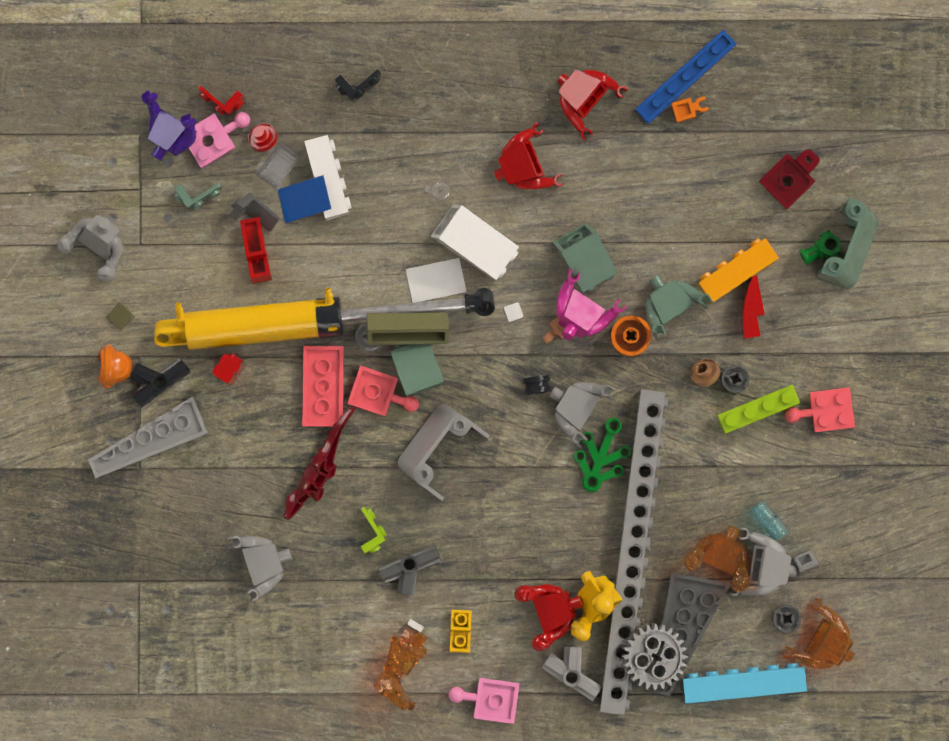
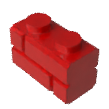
[212,353,244,385]

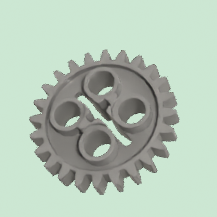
[621,623,688,690]

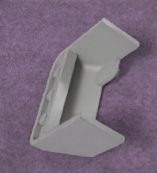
[398,404,490,501]

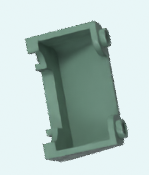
[815,197,879,289]

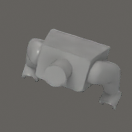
[549,382,616,447]
[730,528,797,596]
[227,536,293,604]

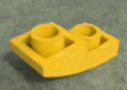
[450,610,472,654]

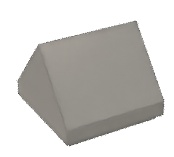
[793,550,819,575]

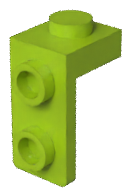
[361,506,387,554]

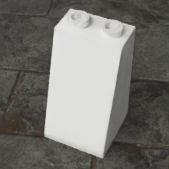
[430,204,519,280]

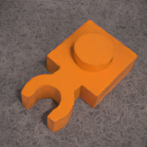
[671,97,709,123]

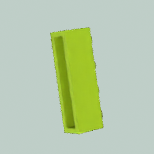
[716,384,800,434]

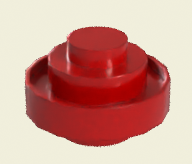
[248,123,278,152]

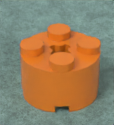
[610,316,651,357]

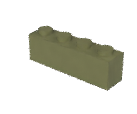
[366,313,449,345]

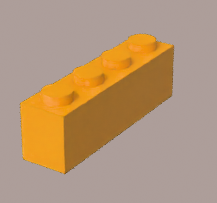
[697,238,779,304]

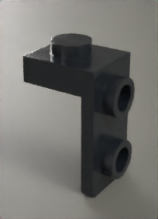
[335,69,381,101]

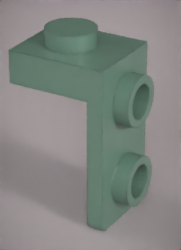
[174,183,222,210]

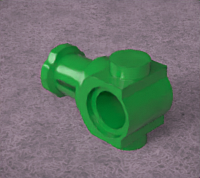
[799,230,841,266]

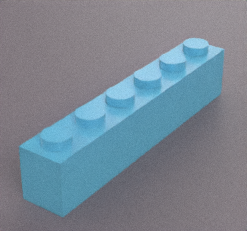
[682,663,807,704]

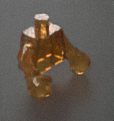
[684,525,749,592]

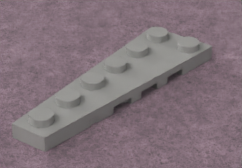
[88,397,209,479]

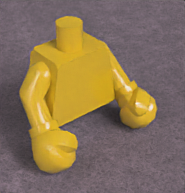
[571,571,623,642]

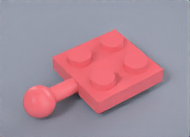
[347,366,419,417]
[784,387,855,433]

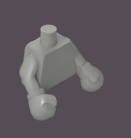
[57,215,124,282]

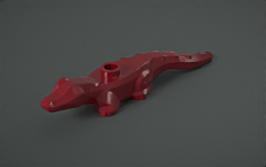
[283,407,355,520]

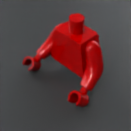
[557,70,628,140]
[494,123,564,190]

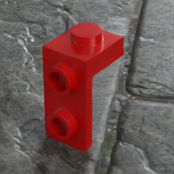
[198,85,245,116]

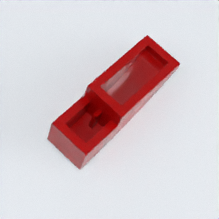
[240,217,272,284]
[741,275,765,340]

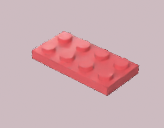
[302,346,344,427]

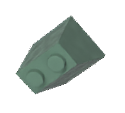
[553,223,618,292]
[390,344,445,397]

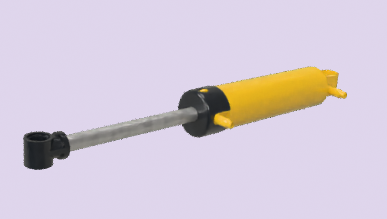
[154,288,495,350]

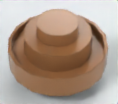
[690,358,720,387]

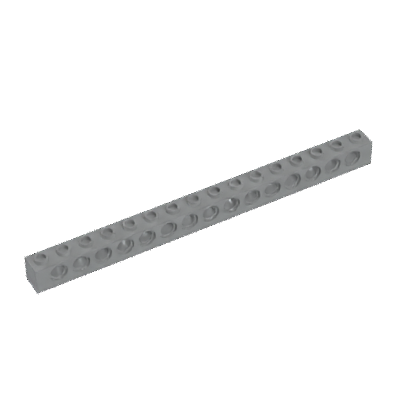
[599,389,668,715]

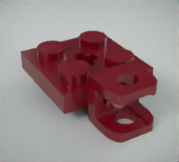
[759,149,820,210]

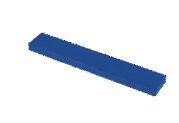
[635,29,737,125]

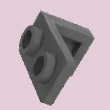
[229,193,280,231]

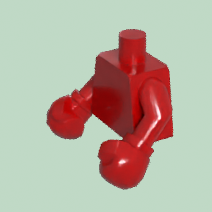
[514,584,584,652]

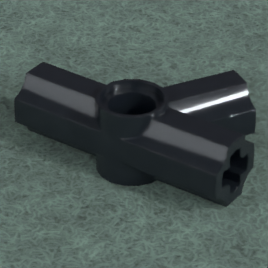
[130,358,191,408]

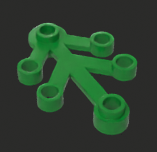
[574,418,631,492]

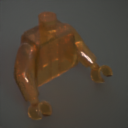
[782,598,854,669]

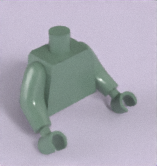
[646,275,714,339]

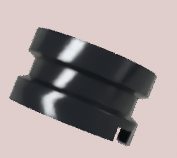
[522,375,552,395]

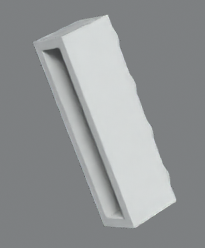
[304,135,352,221]

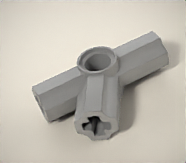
[541,646,602,701]

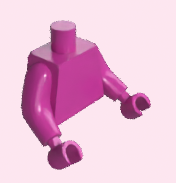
[556,268,627,340]

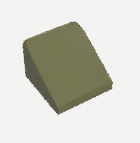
[107,302,135,331]

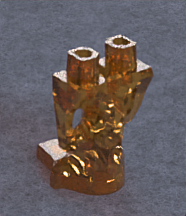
[373,628,428,711]

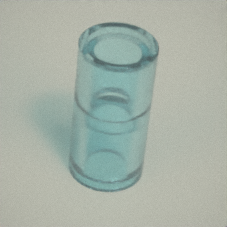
[748,500,789,541]

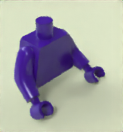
[141,91,197,161]

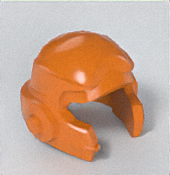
[97,345,133,388]

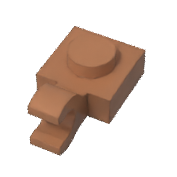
[542,316,565,344]

